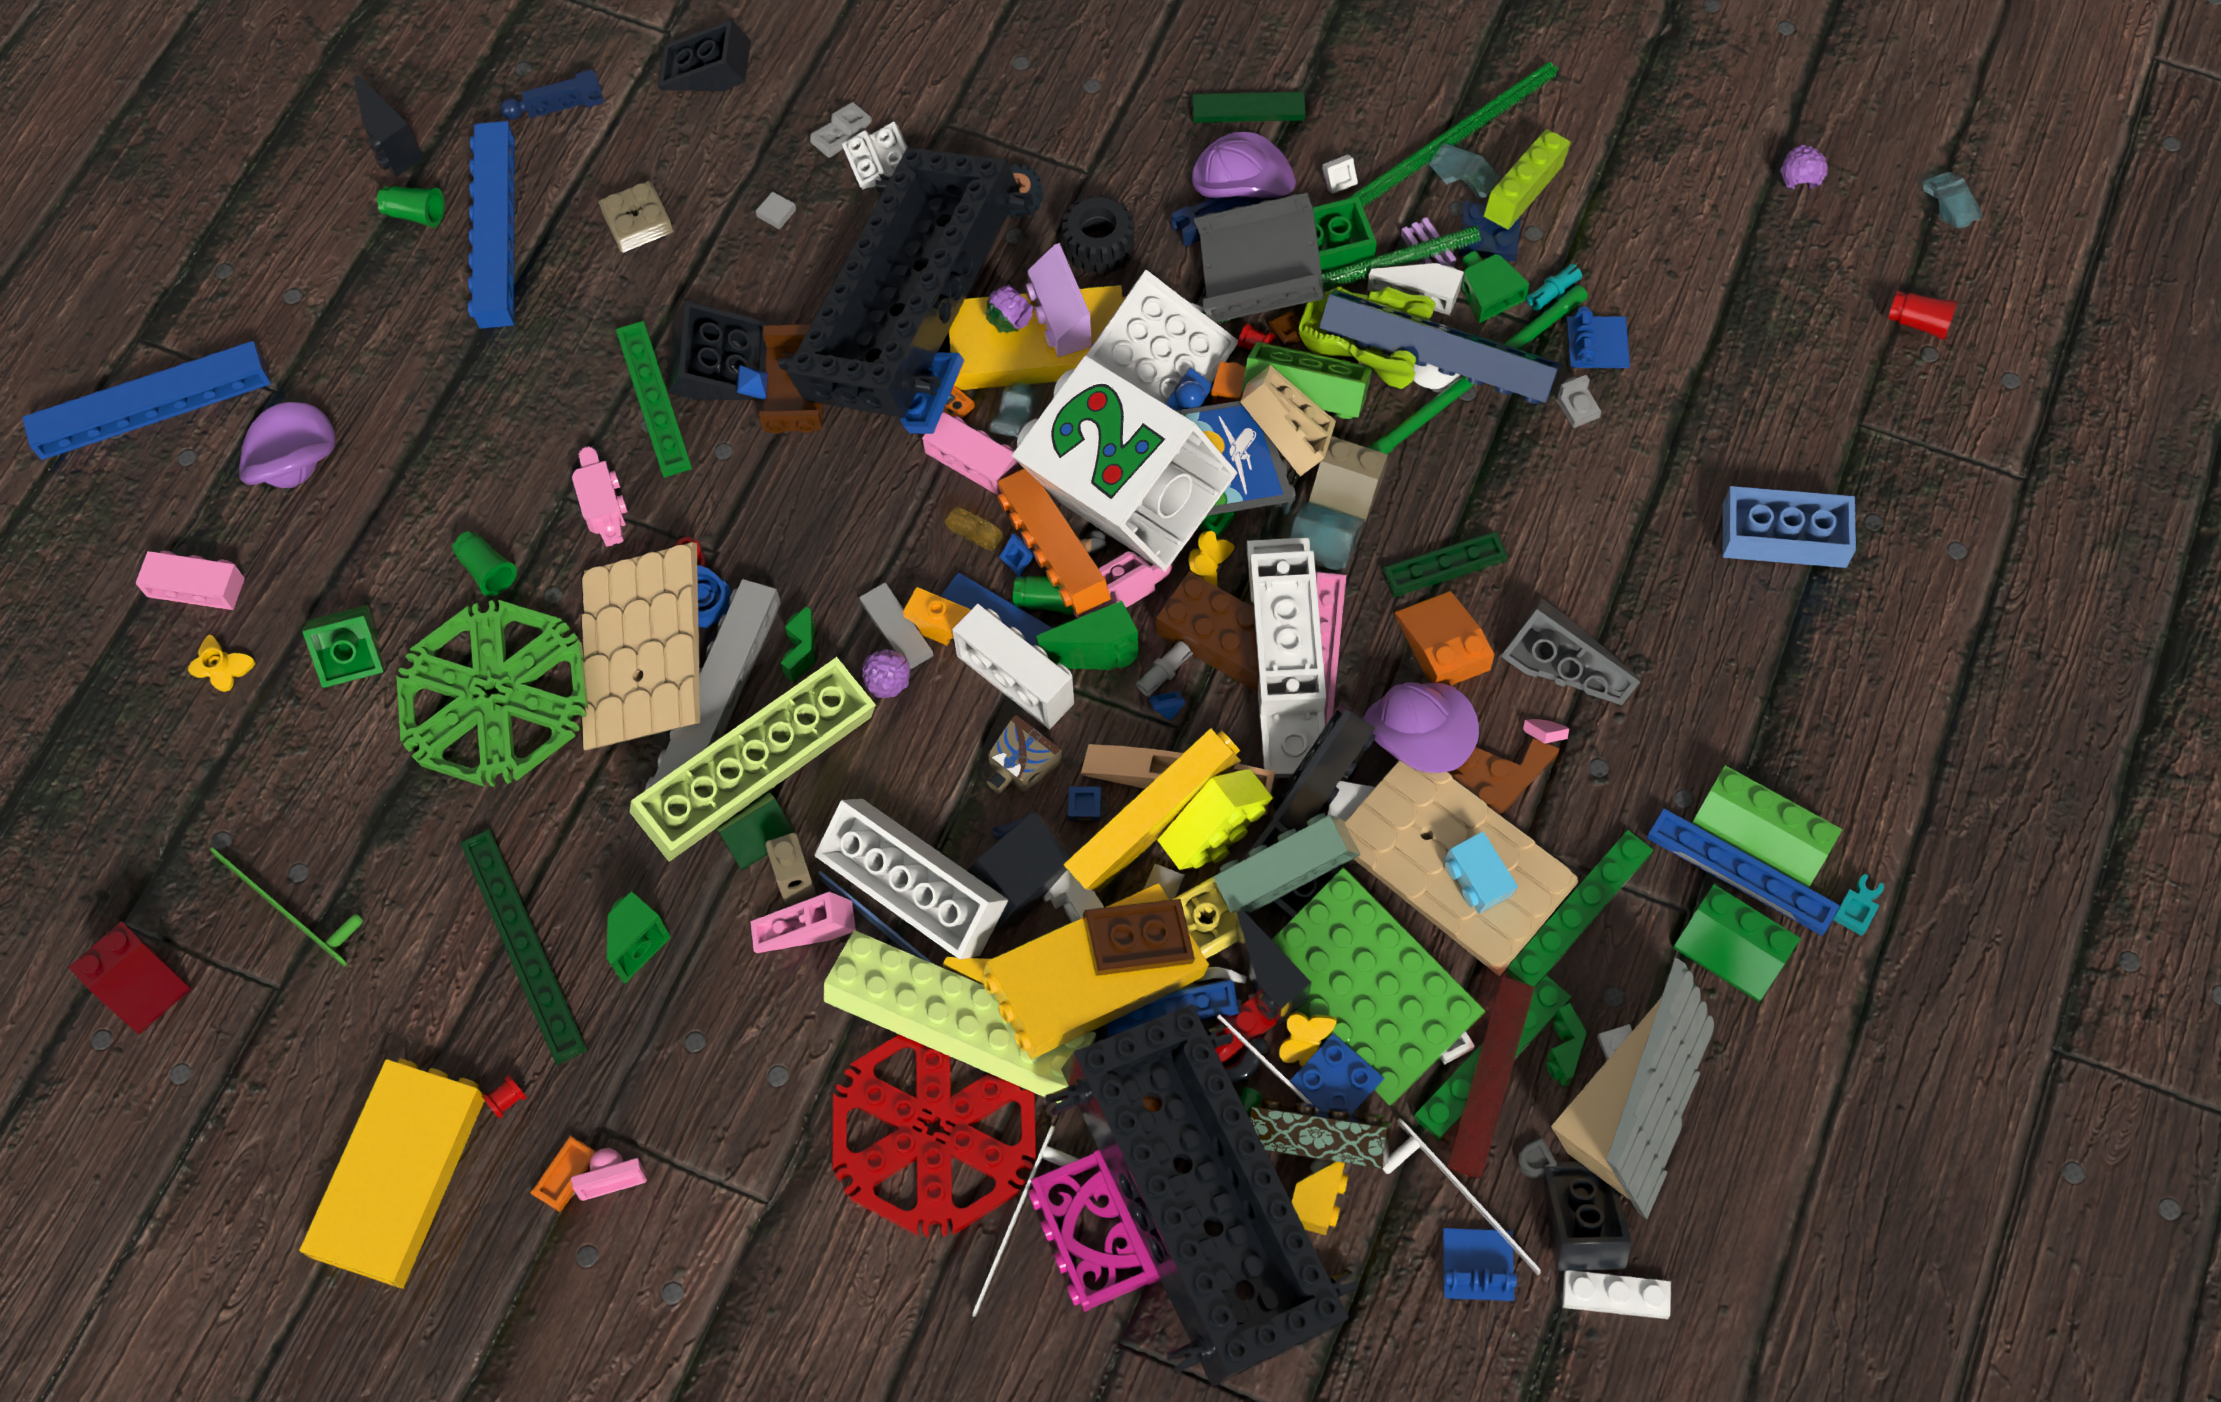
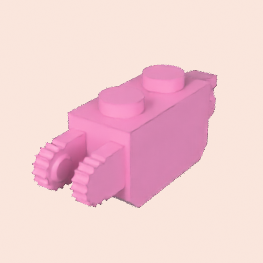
[572,446,628,547]
[1073,551,1172,618]

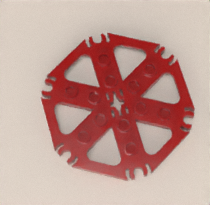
[833,1034,1037,1237]

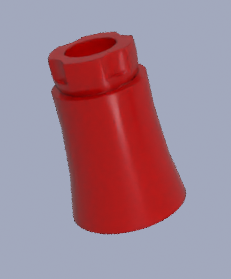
[1888,291,1958,341]

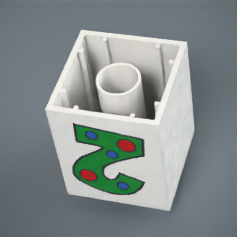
[1012,356,1238,572]

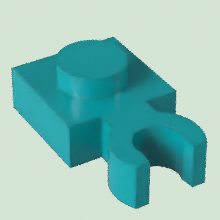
[1832,874,1884,936]

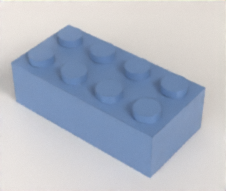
[1723,486,1856,568]

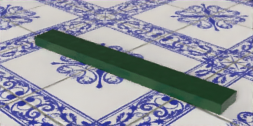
[460,829,588,1065]

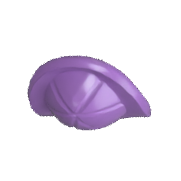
[1192,132,1296,198]
[239,402,335,488]
[1363,682,1479,773]

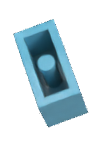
[1444,831,1518,914]

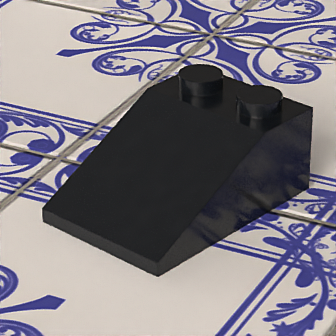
[658,20,751,91]
[353,75,423,178]
[967,811,1073,929]
[1236,909,1311,1025]
[1542,1162,1632,1271]

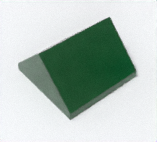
[715,792,795,871]

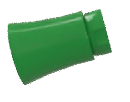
[377,186,445,228]
[452,531,517,596]
[1013,575,1075,617]

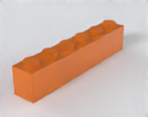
[997,469,1111,616]

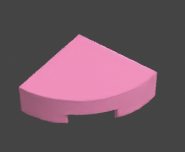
[1523,719,1569,744]

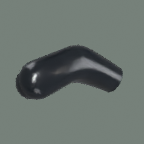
[1224,1036,1268,1083]

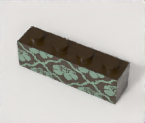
[1250,1098,1392,1169]

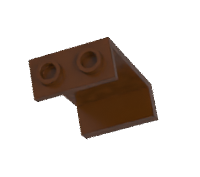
[759,324,823,434]

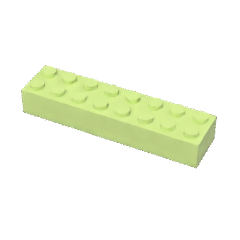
[630,657,876,862]
[824,930,1096,1103]

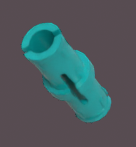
[1527,264,1582,311]

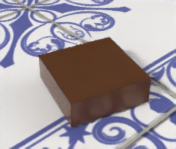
[1268,309,1302,348]

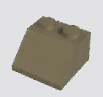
[1309,436,1388,522]

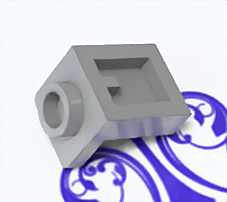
[1557,375,1602,428]

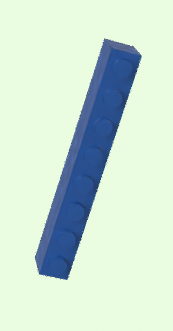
[468,121,515,329]
[22,341,271,460]

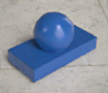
[1164,367,1213,411]

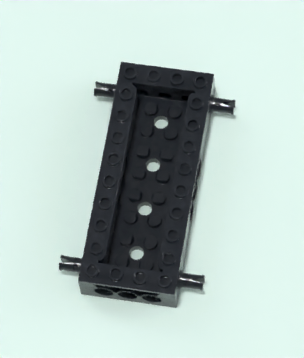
[779,147,1033,418]
[1045,1004,1358,1387]

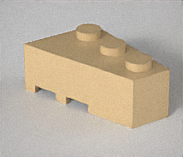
[1240,365,1336,476]

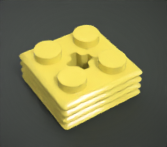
[1172,875,1239,959]

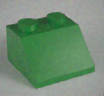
[302,605,384,688]
[607,891,671,984]

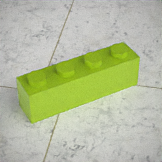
[1484,129,1571,230]

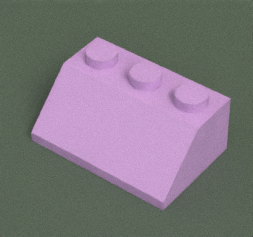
[1025,243,1092,357]

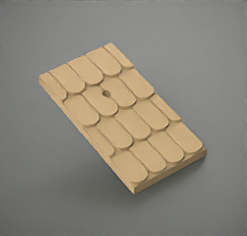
[582,542,700,750]
[1345,761,1578,977]

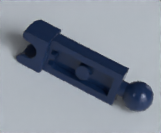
[501,70,604,120]
[1171,196,1269,246]

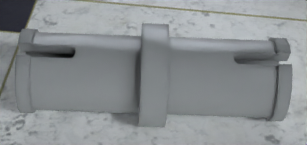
[1135,640,1193,697]

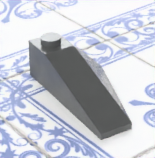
[1501,598,1641,705]

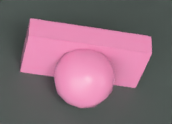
[571,1148,647,1201]

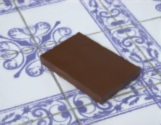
[1083,899,1195,976]

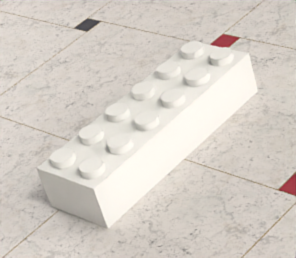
[814,799,1008,959]

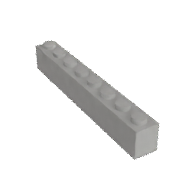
[645,579,781,790]

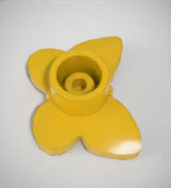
[1188,531,1235,587]
[188,635,256,692]
[1279,1011,1337,1067]

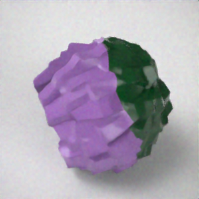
[985,285,1034,333]

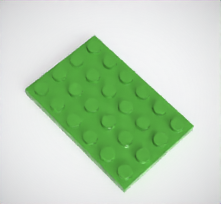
[1272,868,1486,1106]

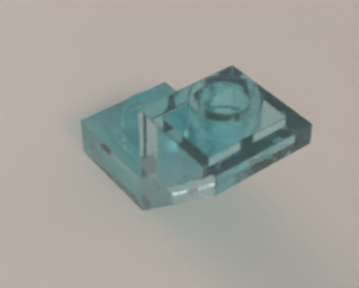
[1429,143,1499,199]
[1923,172,1982,228]
[990,382,1038,438]

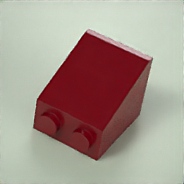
[68,921,191,1035]

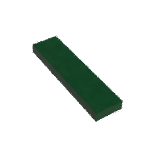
[1193,92,1305,123]
[1382,531,1508,598]

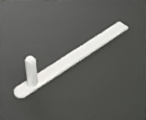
[1217,1015,1333,1173]
[1382,1118,1541,1275]
[972,1125,1084,1317]

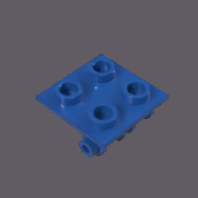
[1567,307,1630,368]
[1289,1034,1384,1116]
[1443,1228,1517,1301]

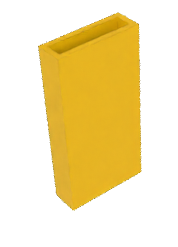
[949,285,1126,390]
[1064,728,1241,892]
[982,883,1209,1060]
[299,1058,485,1289]

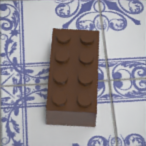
[1156,572,1259,692]

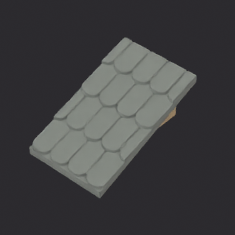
[1551,957,1714,1219]

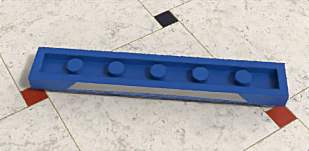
[1647,809,1840,936]

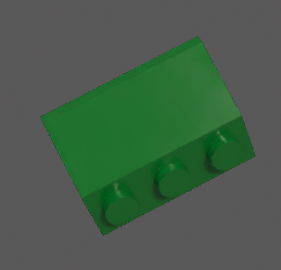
[1673,884,1801,1002]

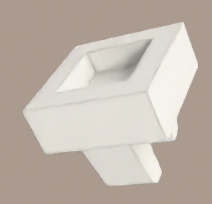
[1322,155,1358,194]

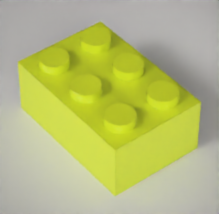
[1157,769,1273,870]

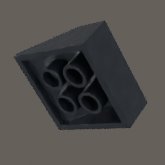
[668,301,768,400]

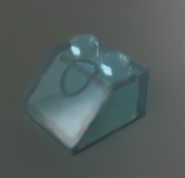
[1290,502,1364,570]

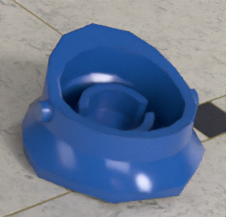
[697,565,732,628]

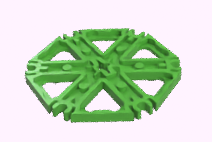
[396,600,588,787]

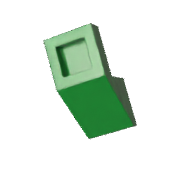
[781,606,815,683]
[1546,1003,1587,1088]

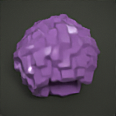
[1780,145,1828,189]
[862,649,911,698]

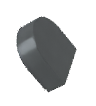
[1517,1137,1557,1179]

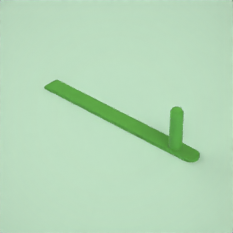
[210,847,363,967]

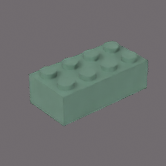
[1213,813,1361,914]

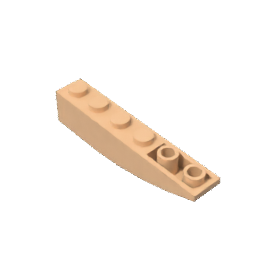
[1081,744,1275,815]

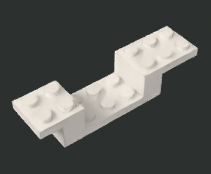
[1247,538,1326,778]

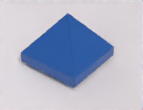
[737,365,768,400]
[999,533,1034,576]
[1149,691,1185,721]

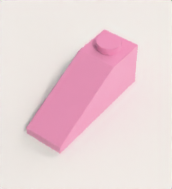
[750,892,856,953]

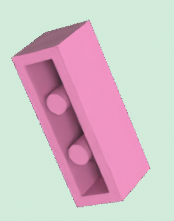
[922,412,1018,495]
[136,551,245,610]

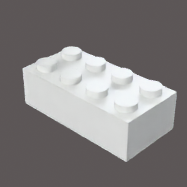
[952,604,1074,730]

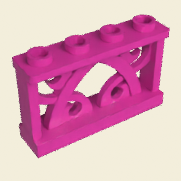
[1027,1150,1161,1312]

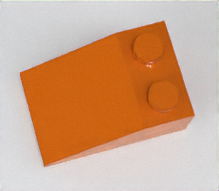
[1394,591,1495,686]

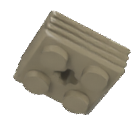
[598,181,673,252]

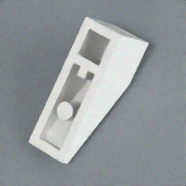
[1367,263,1464,316]

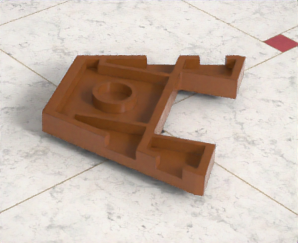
[1447,738,1559,816]

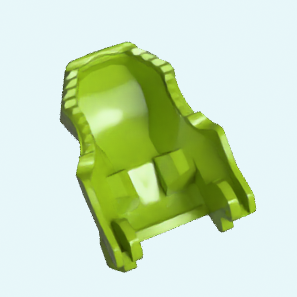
[1299,287,1436,389]

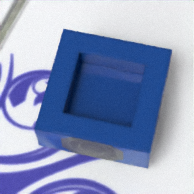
[1068,787,1101,821]

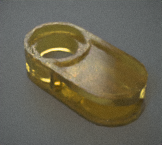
[945,507,1003,550]

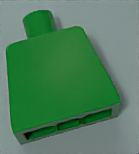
[1461,251,1529,323]

